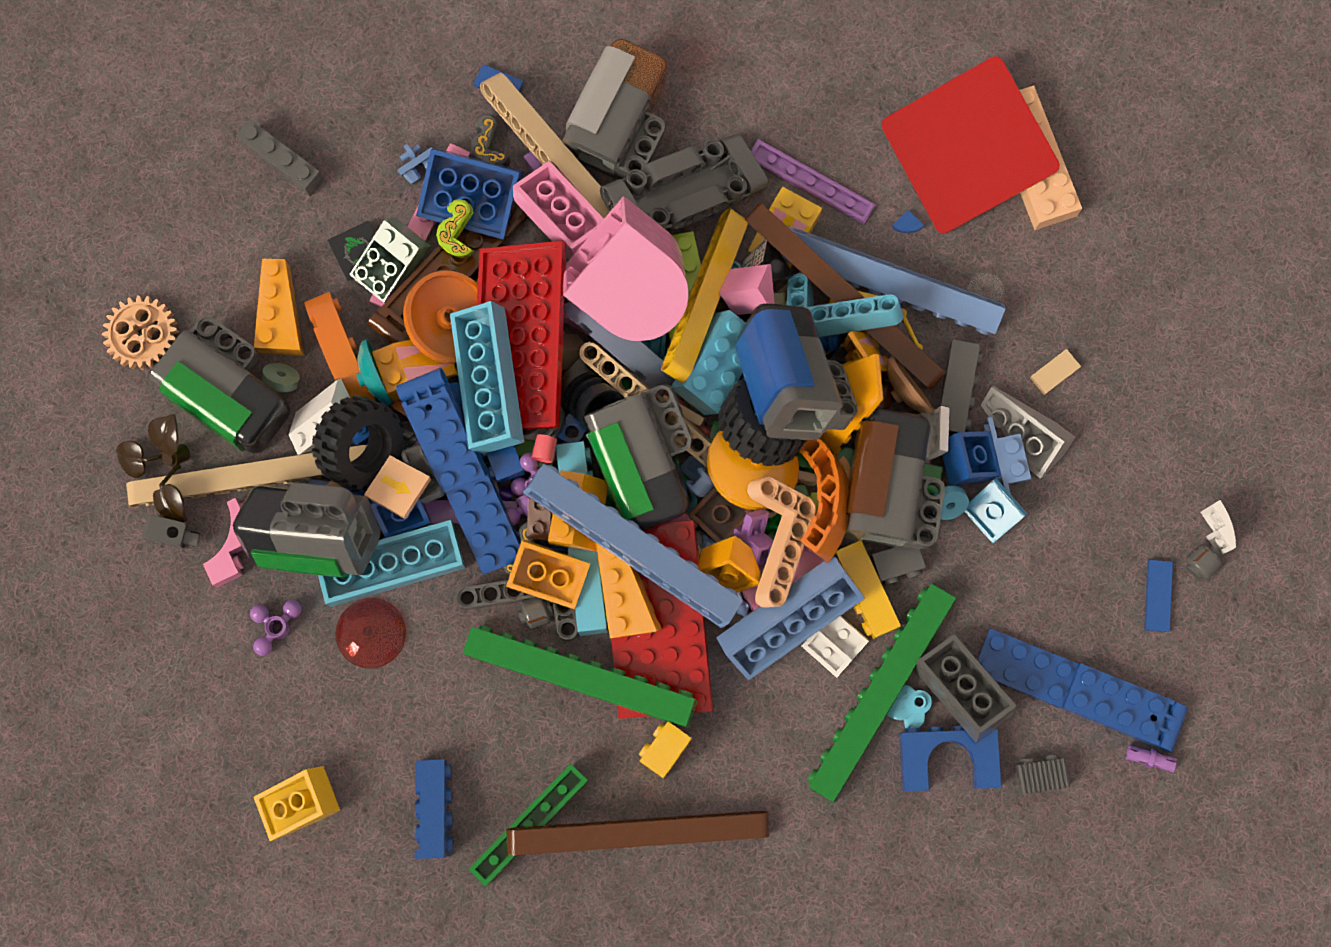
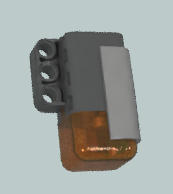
[562,39,667,179]

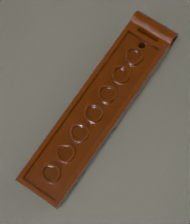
[367,203,529,344]

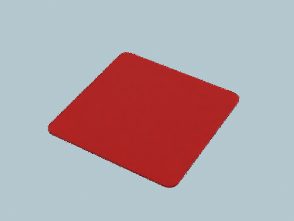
[881,56,1060,234]

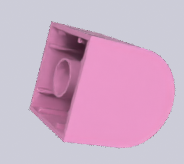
[563,196,688,341]

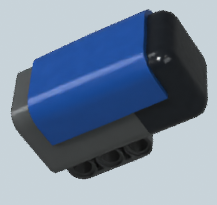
[735,303,858,440]

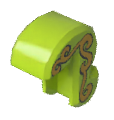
[436,199,475,258]

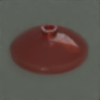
[335,598,406,669]

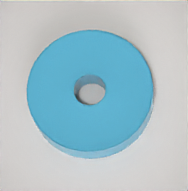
[933,485,969,520]

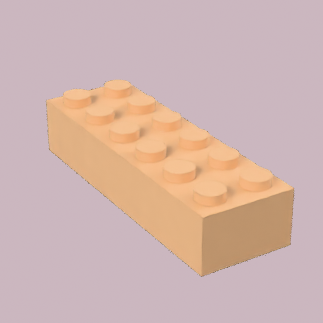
[1019,85,1082,230]

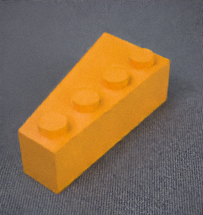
[254,258,305,356]
[596,543,662,638]

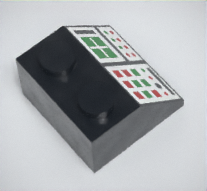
[742,240,793,292]

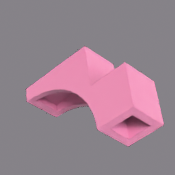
[203,498,244,588]

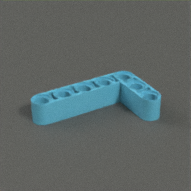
[787,273,904,337]

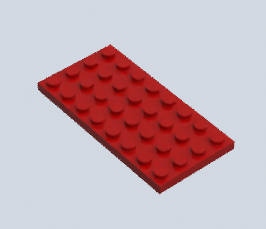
[477,241,567,430]
[611,521,714,719]

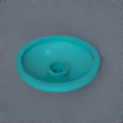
[356,339,395,406]

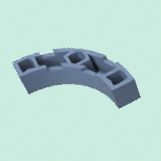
[564,300,674,395]

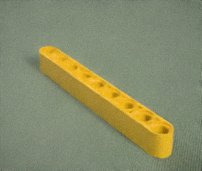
[661,208,748,383]

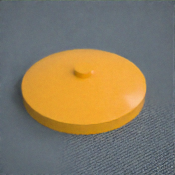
[707,431,799,510]

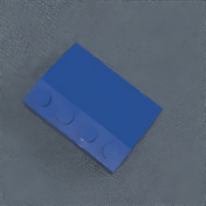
[416,148,524,239]

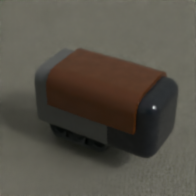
[844,408,945,549]

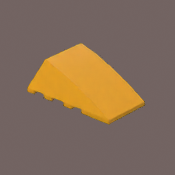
[820,354,883,455]

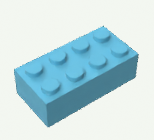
[671,310,746,415]

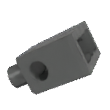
[142,514,200,549]

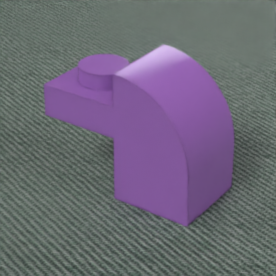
[734,508,774,566]

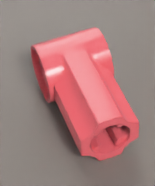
[532,434,558,465]

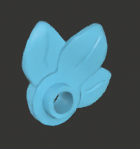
[887,685,932,728]

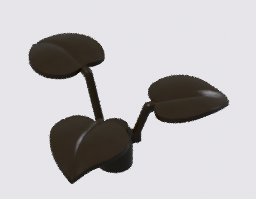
[116,414,190,522]

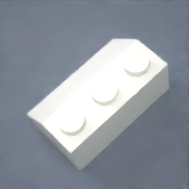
[289,379,350,455]

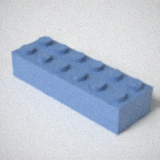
[716,556,865,681]

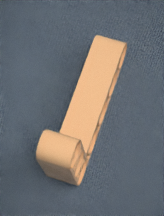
[747,477,816,608]

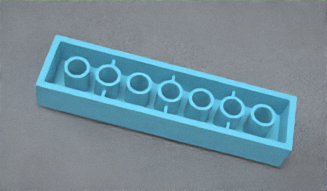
[556,441,608,636]

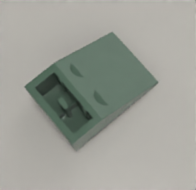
[349,218,430,303]

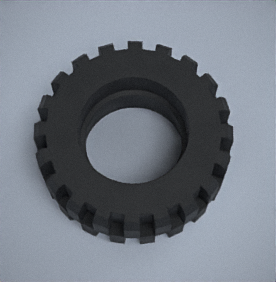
[718,378,807,466]
[312,396,406,491]

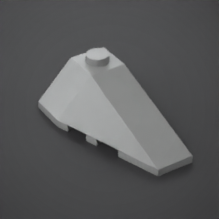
[981,386,1076,478]

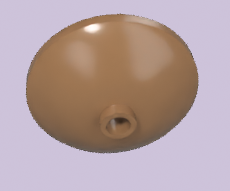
[887,356,935,414]

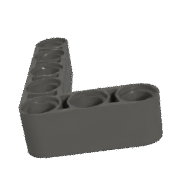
[456,580,579,641]

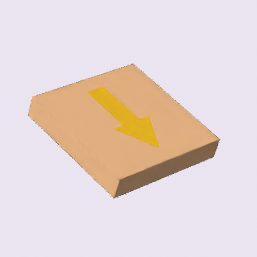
[364,456,431,519]

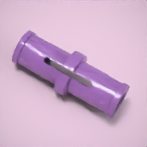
[1125,745,1177,773]

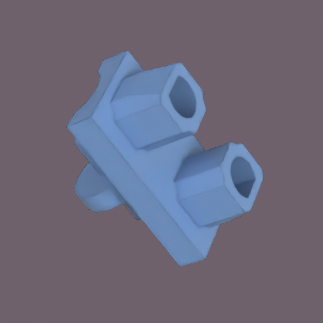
[397,144,433,184]

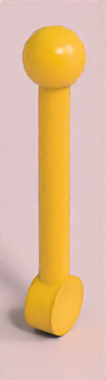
[902,309,923,350]

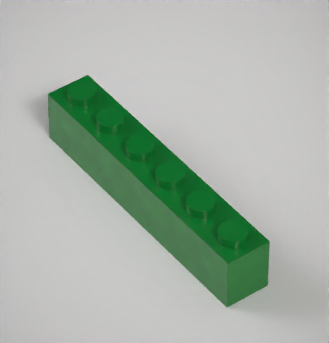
[468,764,589,887]

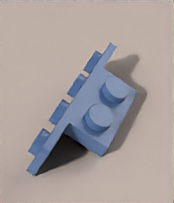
[983,417,1031,494]

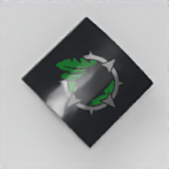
[328,220,375,281]

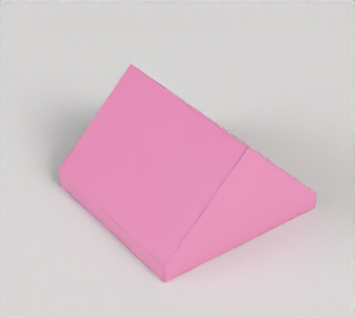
[719,264,775,315]

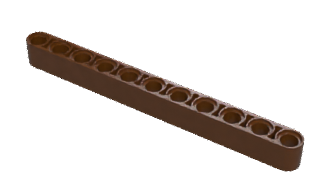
[745,202,946,390]
[506,811,769,855]

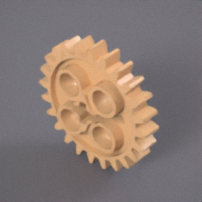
[102,296,179,370]

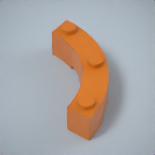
[304,291,377,402]
[799,438,850,563]

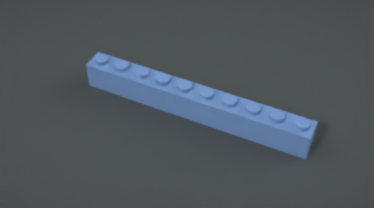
[782,226,1006,335]
[523,464,743,628]

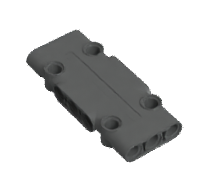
[600,134,768,230]

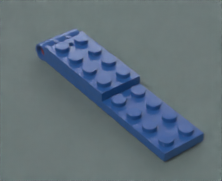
[396,368,521,575]
[977,628,1188,753]

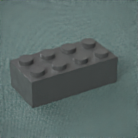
[915,634,1017,743]

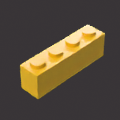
[834,541,901,639]

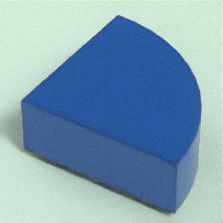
[892,210,924,233]

